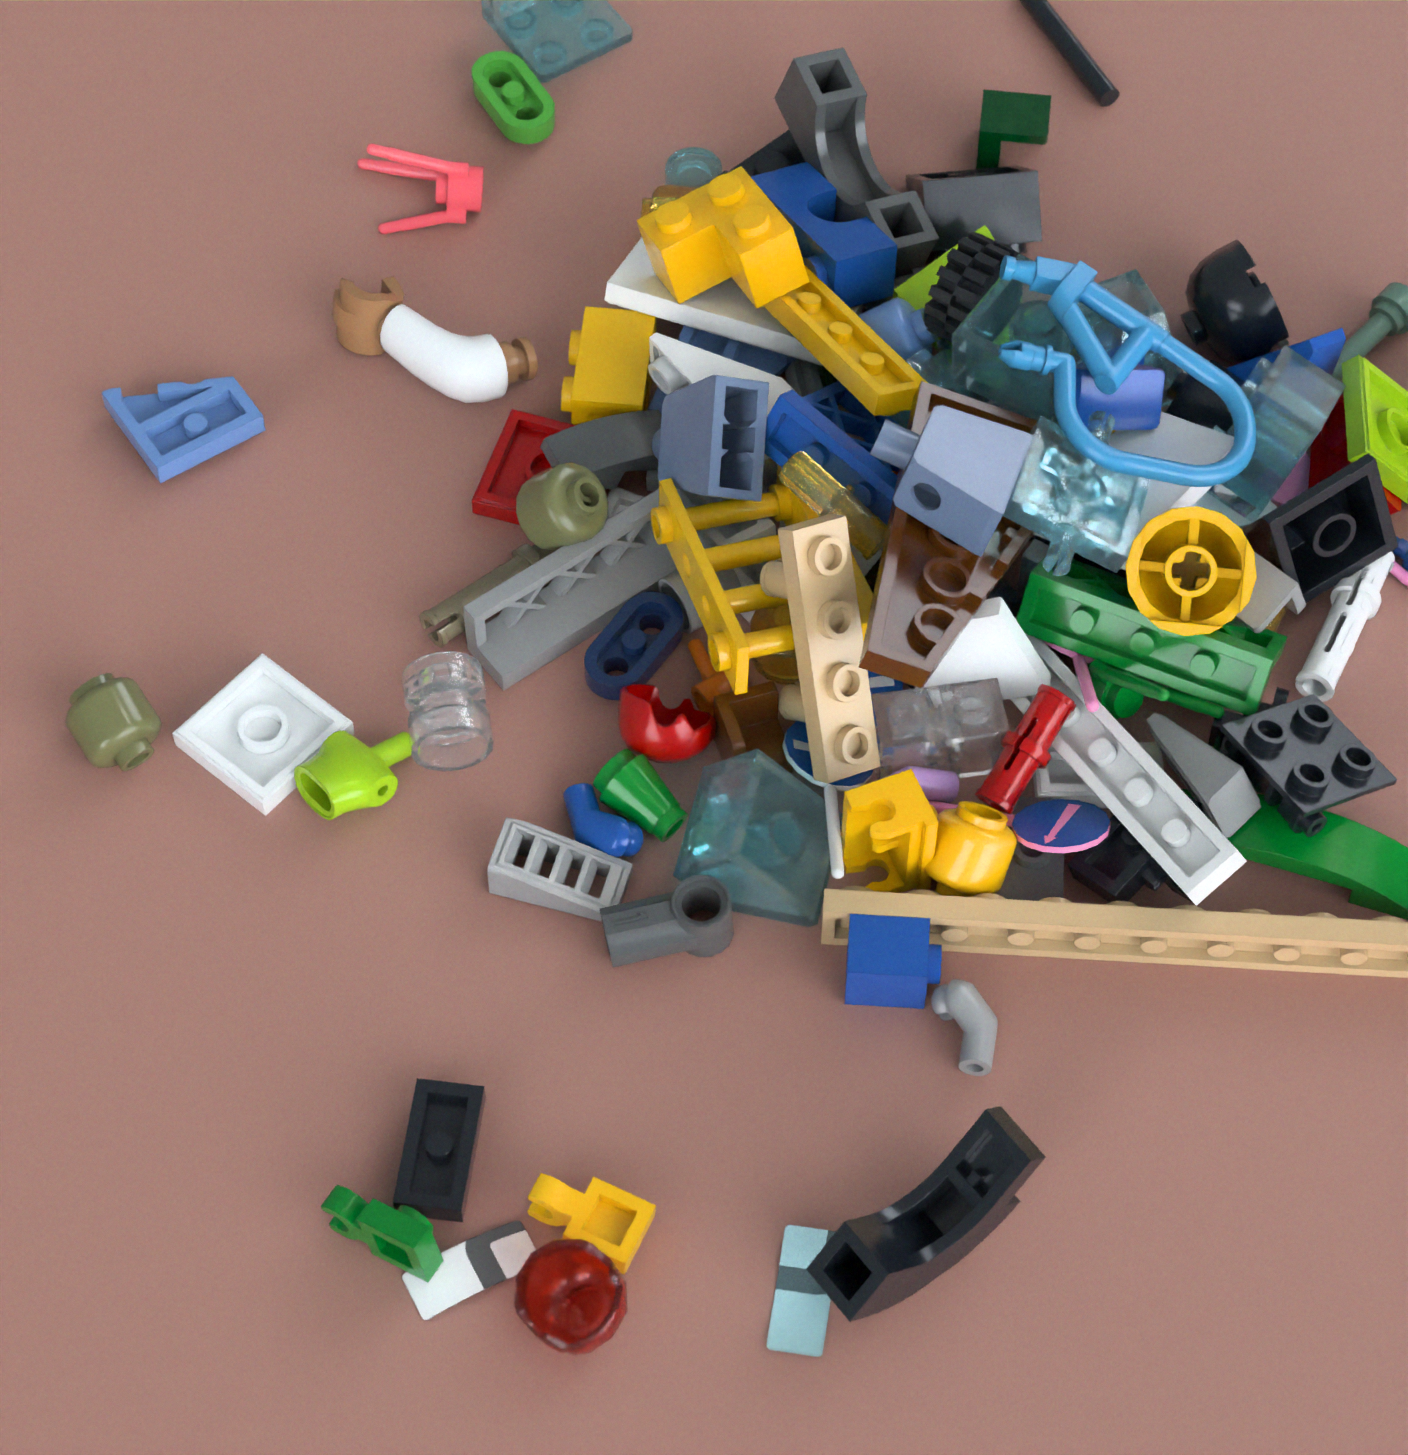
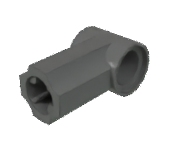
[600,875,734,968]

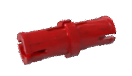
[975,684,1076,815]

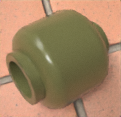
[516,462,608,552]
[65,673,162,771]

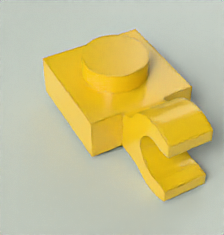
[527,1173,656,1275]

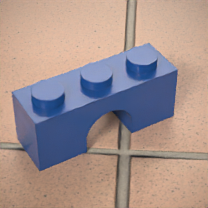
[750,162,897,308]

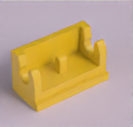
[841,769,938,893]

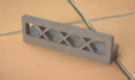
[463,489,678,691]

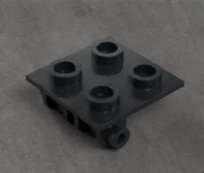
[1220,694,1398,837]

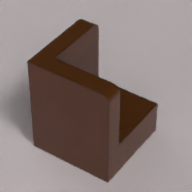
[714,681,794,789]

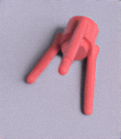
[357,144,484,234]

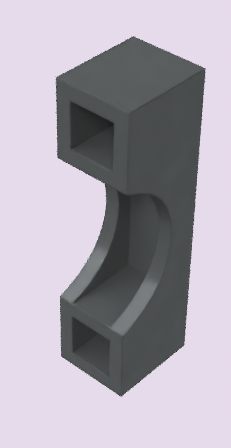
[774,47,939,277]

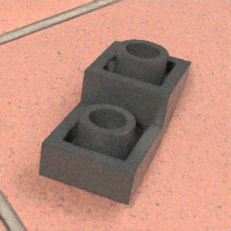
[540,410,662,489]

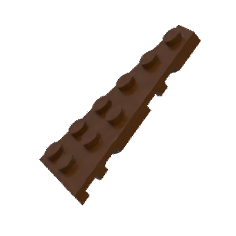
[859,381,1087,688]

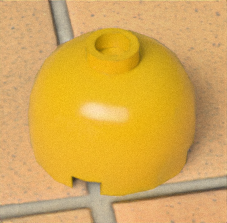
[1125,505,1257,636]

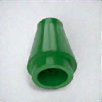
[593,748,688,842]

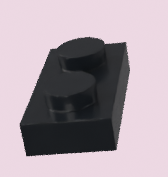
[393,1078,486,1222]

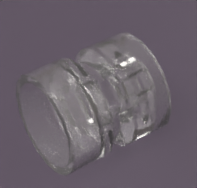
[401,651,494,771]

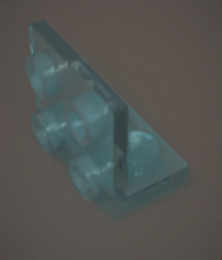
[481,0,633,83]

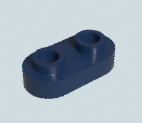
[584,591,683,700]

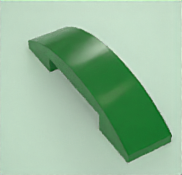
[1181,789,1408,920]

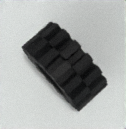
[924,232,1023,353]

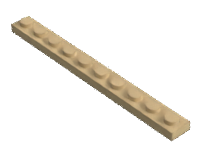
[821,886,1408,978]

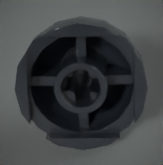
[1180,239,1289,362]

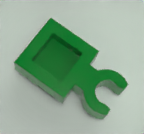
[321,1185,444,1282]

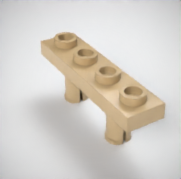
[760,514,881,784]

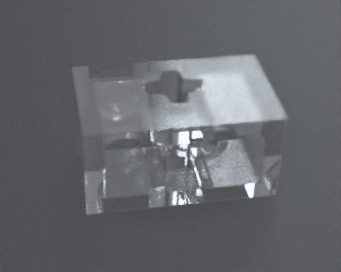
[871,678,1010,780]

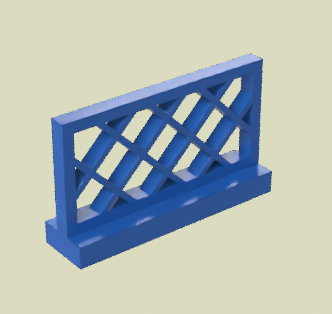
[765,381,901,551]

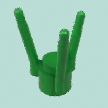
[1087,660,1225,719]

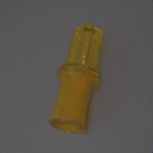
[779,451,887,560]

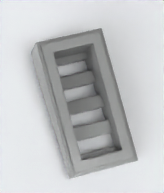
[1146,713,1261,838]
[487,817,633,922]

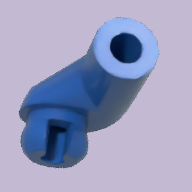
[563,783,644,858]

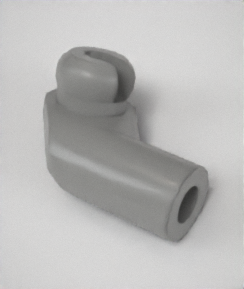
[931,979,998,1076]

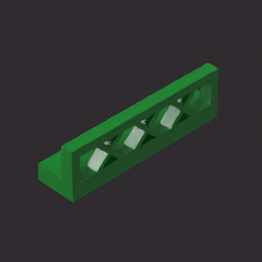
[1016,551,1288,716]

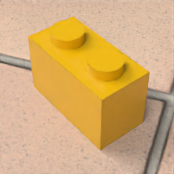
[561,306,656,425]

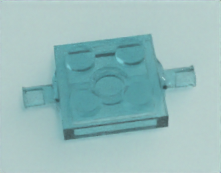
[1003,411,1151,576]

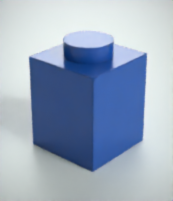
[845,914,942,1009]

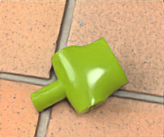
[294,730,416,820]

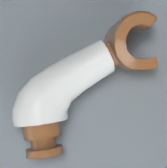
[332,276,538,403]

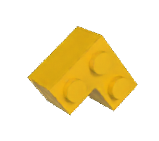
[636,166,809,309]

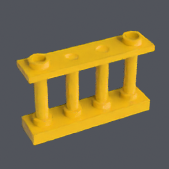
[650,464,873,695]

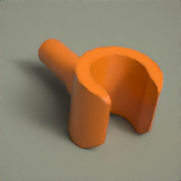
[687,639,732,717]

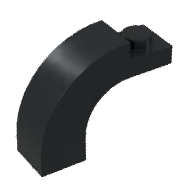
[806,1106,1046,1322]

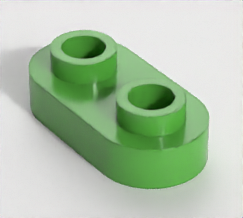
[472,51,555,144]

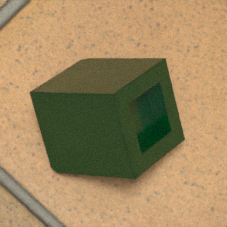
[976,89,1052,169]

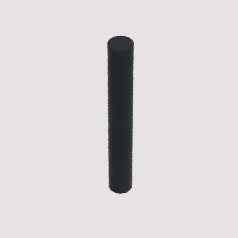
[1019,0,1119,107]

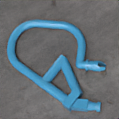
[998,255,1256,487]

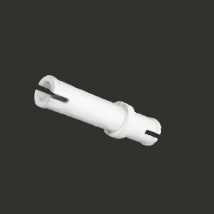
[1295,552,1395,702]

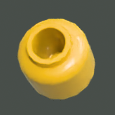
[925,801,1017,897]

